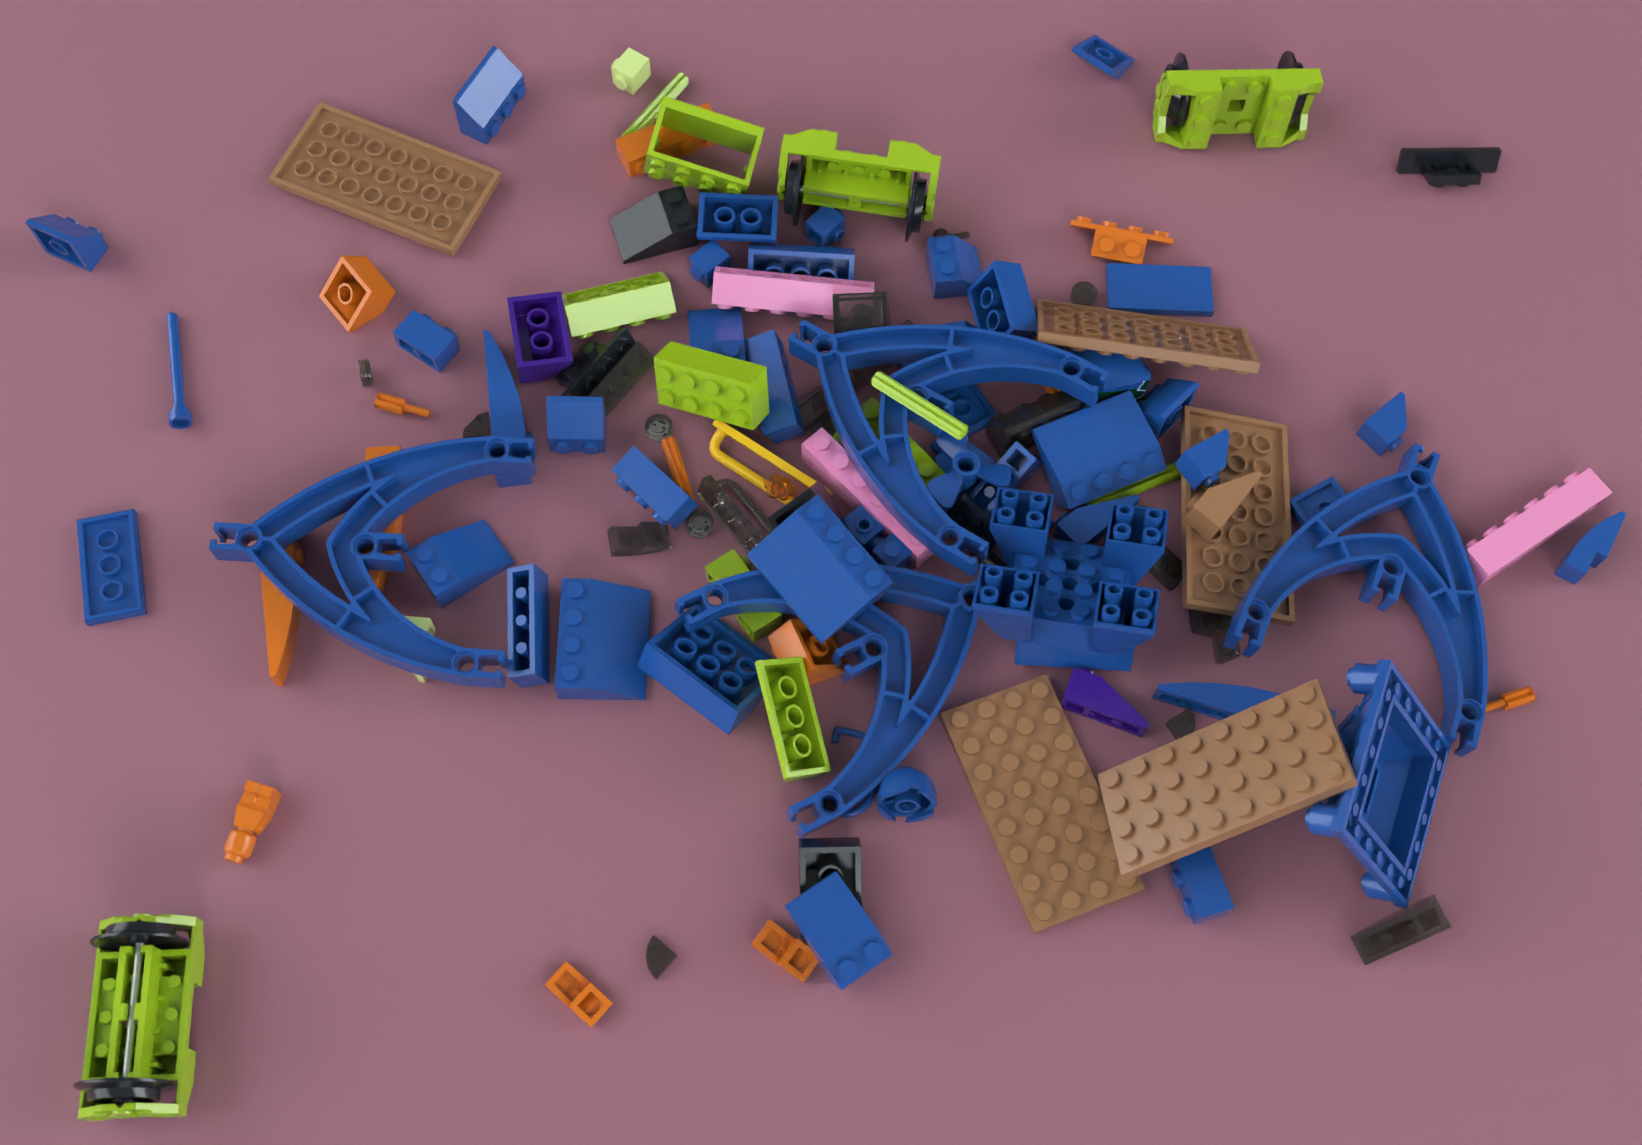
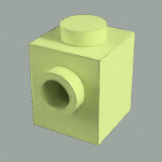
[611,48,651,95]

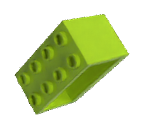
[643,96,765,194]

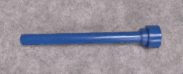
[166,312,192,429]

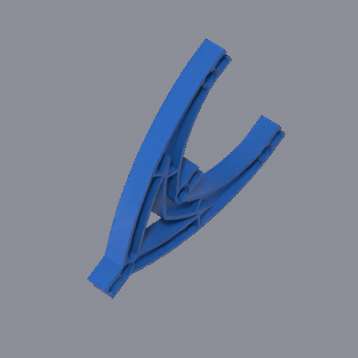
[788,319,1109,577]
[209,436,537,688]
[1223,443,1488,757]
[674,564,978,838]

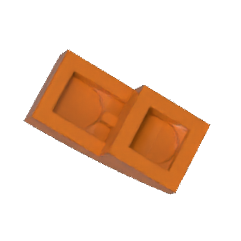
[750,920,818,983]
[544,961,613,1028]

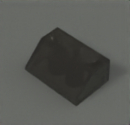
[986,390,1081,459]

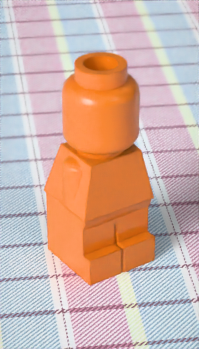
[223,780,282,865]

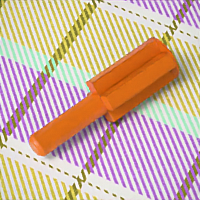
[375,392,431,418]
[1486,686,1535,712]

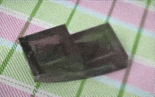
[607,522,671,557]

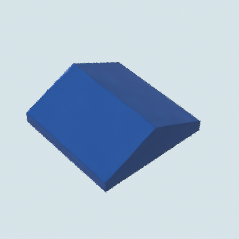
[1072,35,1135,81]

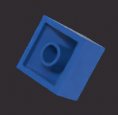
[25,214,108,272]
[925,235,982,299]
[1137,378,1200,440]
[546,396,608,455]

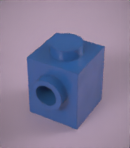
[805,206,846,247]
[689,240,731,288]
[844,505,884,552]
[871,533,912,568]

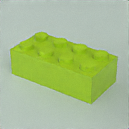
[653,341,770,430]

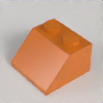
[319,255,396,332]
[768,619,847,686]

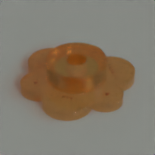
[764,474,796,501]

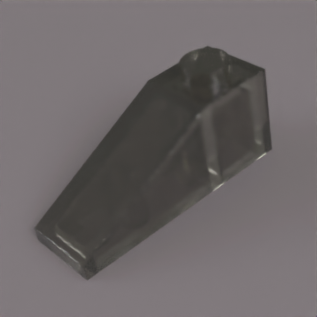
[1350,894,1452,965]

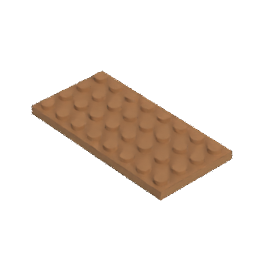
[268,102,503,257]
[1035,299,1260,375]
[1181,405,1295,626]
[939,674,1146,934]
[1097,678,1358,880]

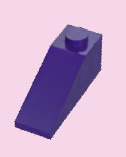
[1060,667,1149,738]

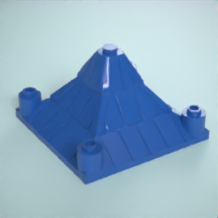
[1305,659,1451,909]

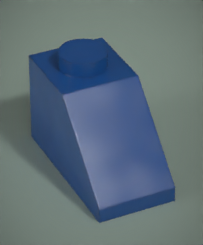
[1356,391,1407,456]
[1175,429,1230,490]

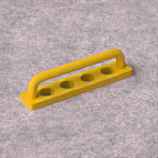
[709,420,833,504]

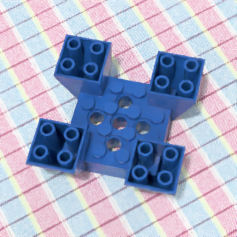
[972,487,1169,656]

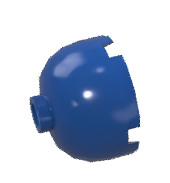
[877,766,937,823]

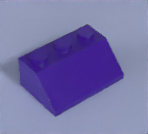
[507,291,573,384]

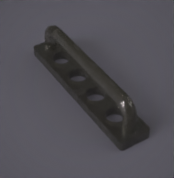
[697,475,775,554]

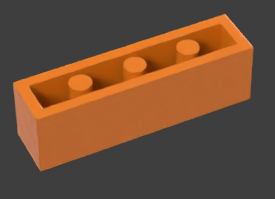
[615,102,716,178]

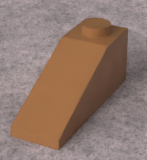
[1182,471,1263,540]

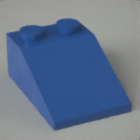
[688,307,746,361]
[406,520,515,609]
[784,871,892,990]

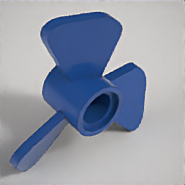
[927,431,1012,510]

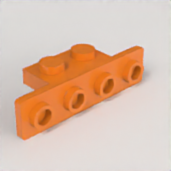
[1069,216,1174,264]

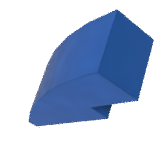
[1554,511,1627,585]

